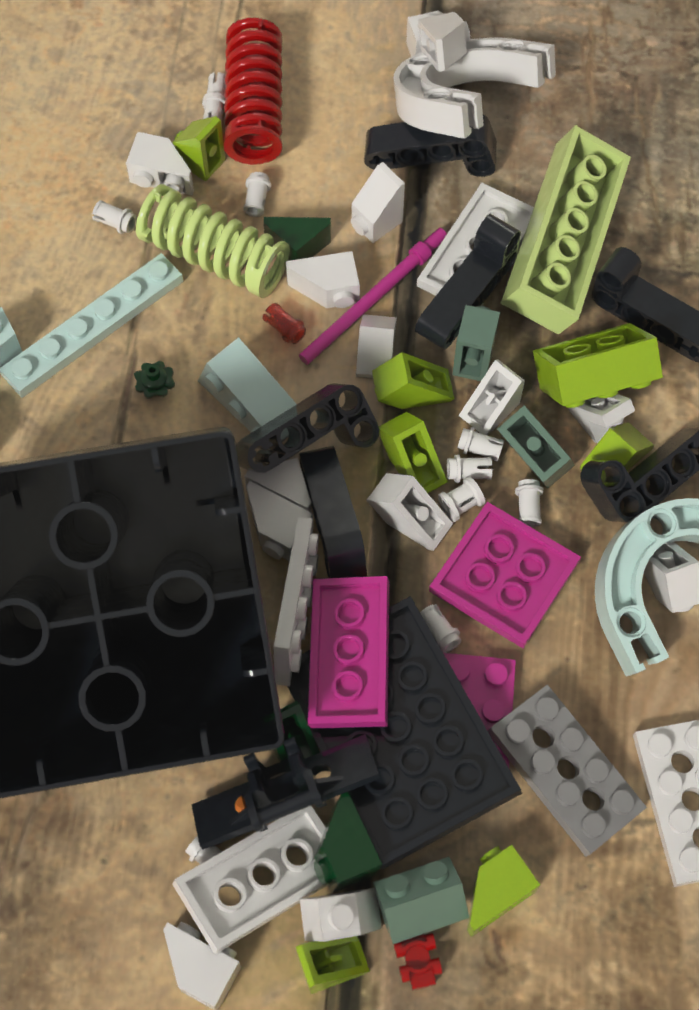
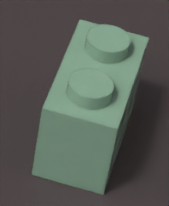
[452,305,500,381]
[497,405,575,488]
[373,857,469,944]

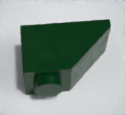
[314,792,382,894]

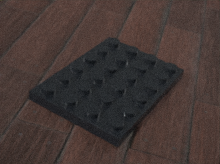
[287,596,522,870]

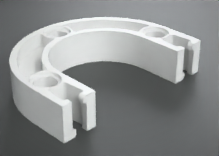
[393,38,556,139]

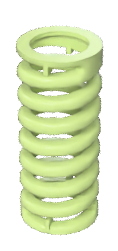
[136,184,290,298]

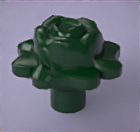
[134,361,175,399]

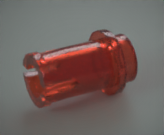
[262,303,306,344]

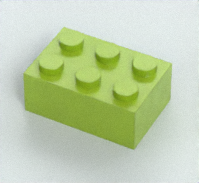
[533,323,663,408]

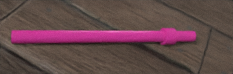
[299,227,447,365]

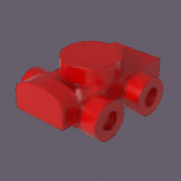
[393,933,442,990]

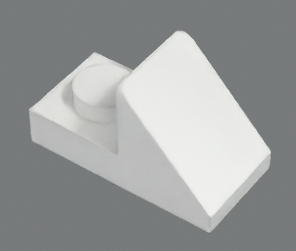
[567,394,635,444]

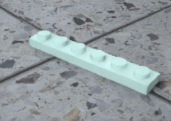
[0,253,184,398]

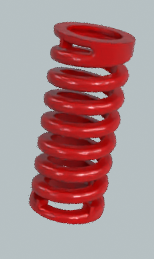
[224,18,282,165]

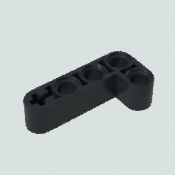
[364,114,497,177]
[415,214,521,349]
[592,247,699,362]
[236,383,379,473]
[580,427,699,522]
[299,446,367,578]

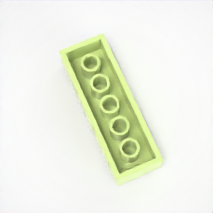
[501,125,631,334]

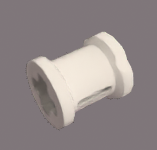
[438,477,486,522]

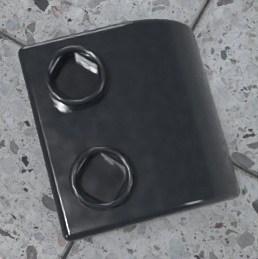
[0,427,285,799]

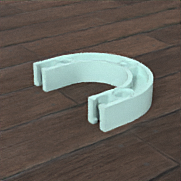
[595,498,699,676]

